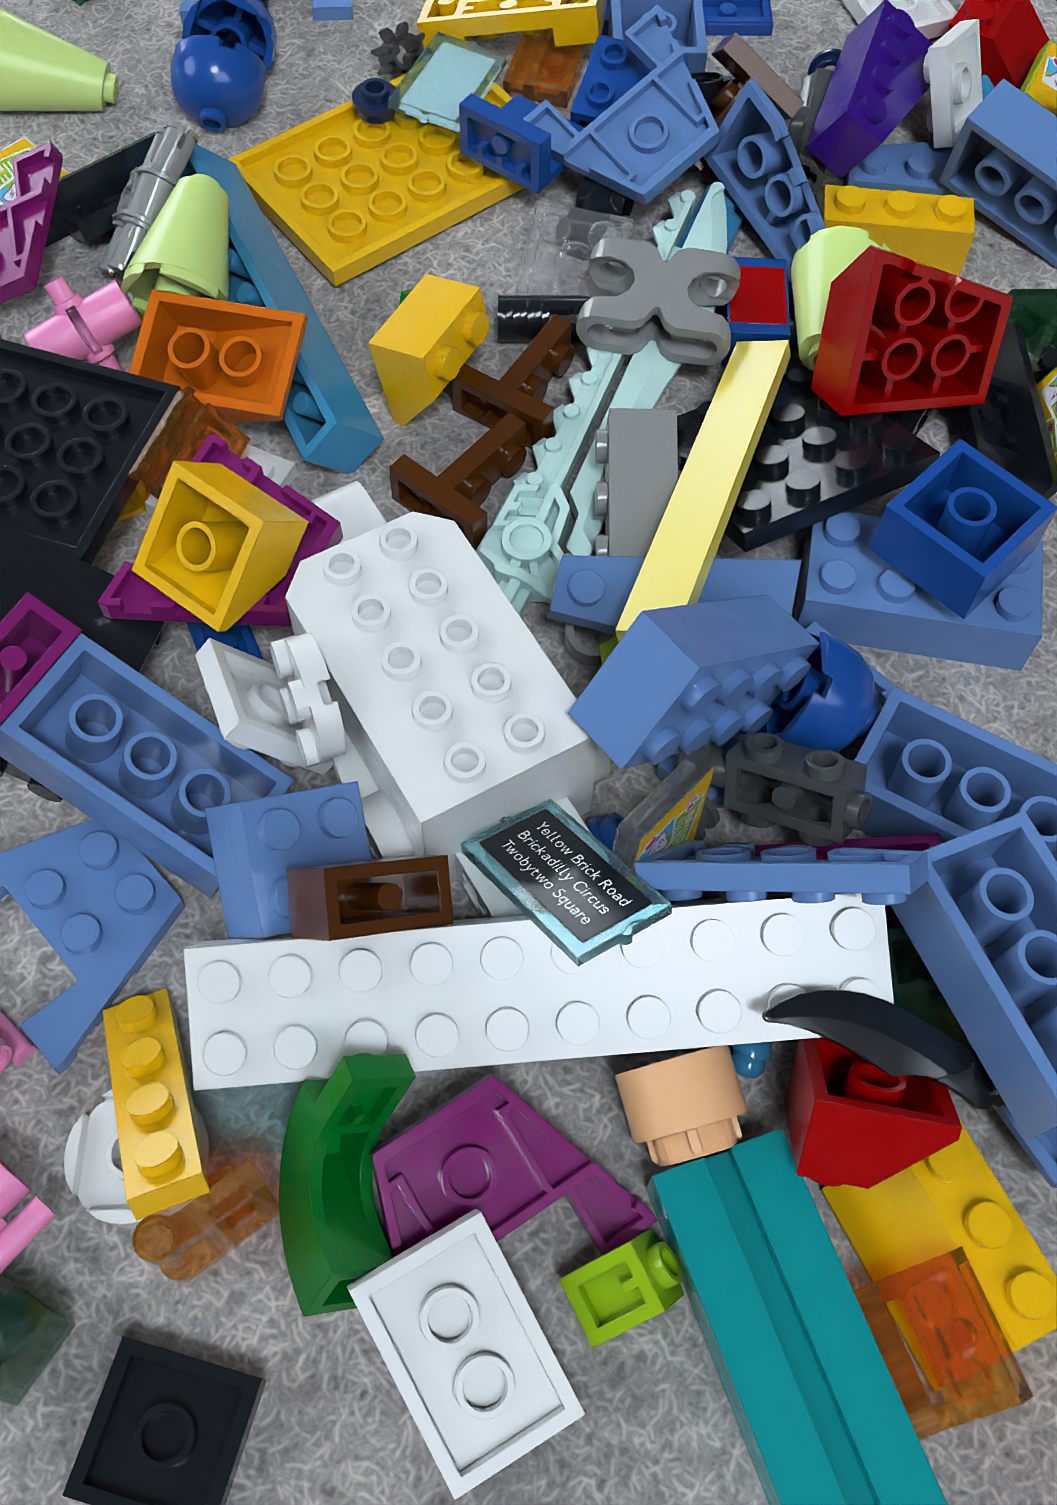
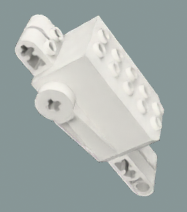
[285,481,611,918]

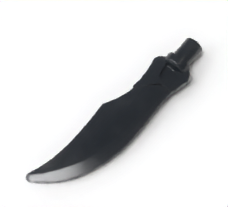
[762,990,1007,1109]

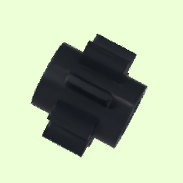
[371,22,431,79]

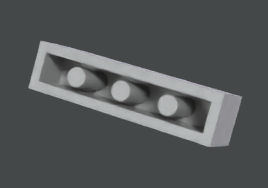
[564,408,678,666]

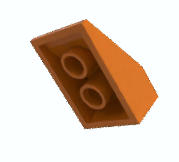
[129,289,308,424]

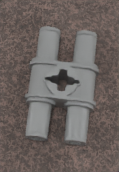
[98,120,199,281]

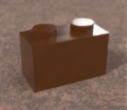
[286,855,453,941]

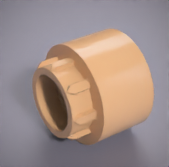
[615,1045,748,1167]

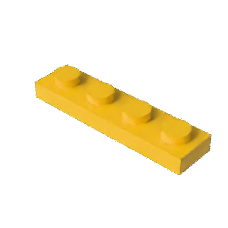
[102,988,211,1221]

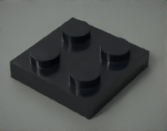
[62,1336,267,1505]

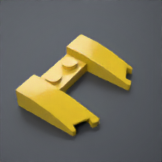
[417,0,607,58]

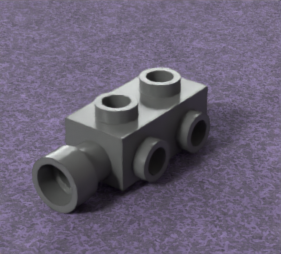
[677,731,872,847]

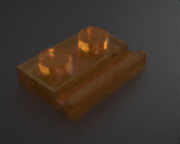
[503,28,589,108]
[128,386,250,499]

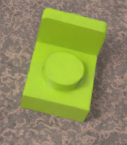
[559,1229,684,1348]

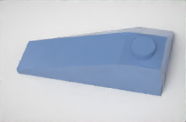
[703,79,826,279]

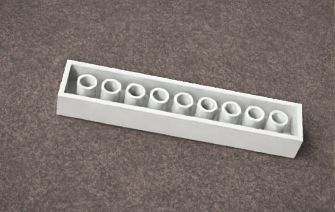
[184,892,894,1090]

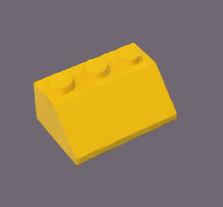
[815,185,975,276]
[820,1118,1057,1392]

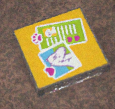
[609,749,717,893]

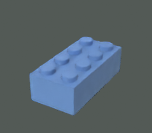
[939,79,1057,268]
[795,511,1043,671]
[568,594,820,770]
[0,633,295,899]
[854,687,1057,860]
[891,811,1057,1142]

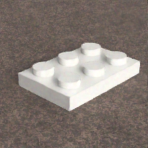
[346,1209,585,1500]

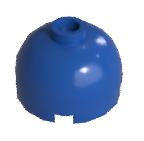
[182,0,277,73]
[170,35,266,132]
[761,632,877,752]

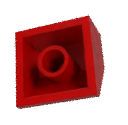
[947,0,1049,90]
[784,1037,962,1189]

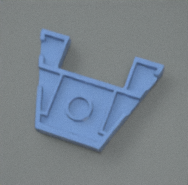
[523,4,720,206]
[0,819,185,1075]

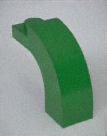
[279,1053,416,1317]

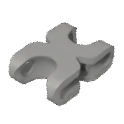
[576,237,741,365]

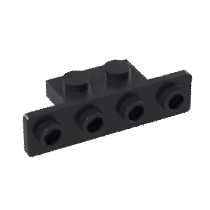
[45,127,167,247]
[952,322,1057,499]

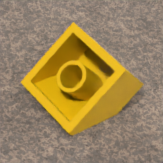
[368,274,490,426]
[132,461,309,632]

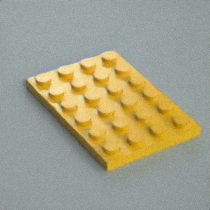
[227,49,526,287]

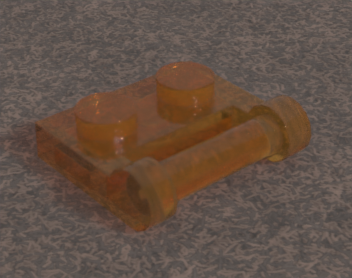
[132,1160,279,1283]
[853,1246,1033,1440]

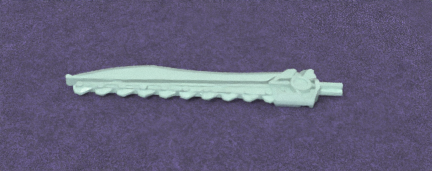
[476,182,727,616]

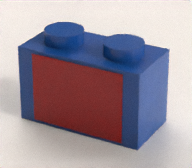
[720,257,797,366]

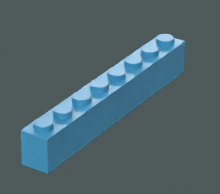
[181,144,384,474]

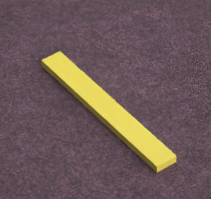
[615,340,791,642]

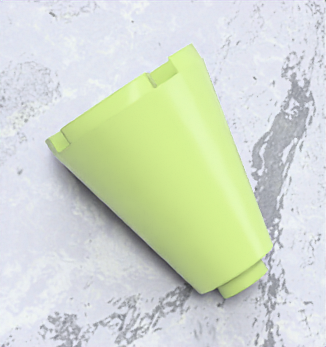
[0,9,119,112]
[121,174,229,315]
[791,226,891,371]

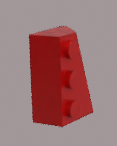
[811,245,1013,416]

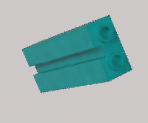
[646,1128,948,1505]

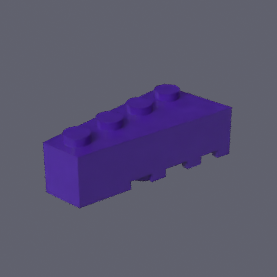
[806,0,932,179]

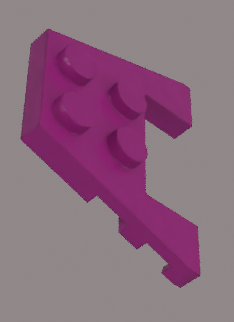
[0,141,63,304]
[98,433,343,627]
[369,1074,658,1258]

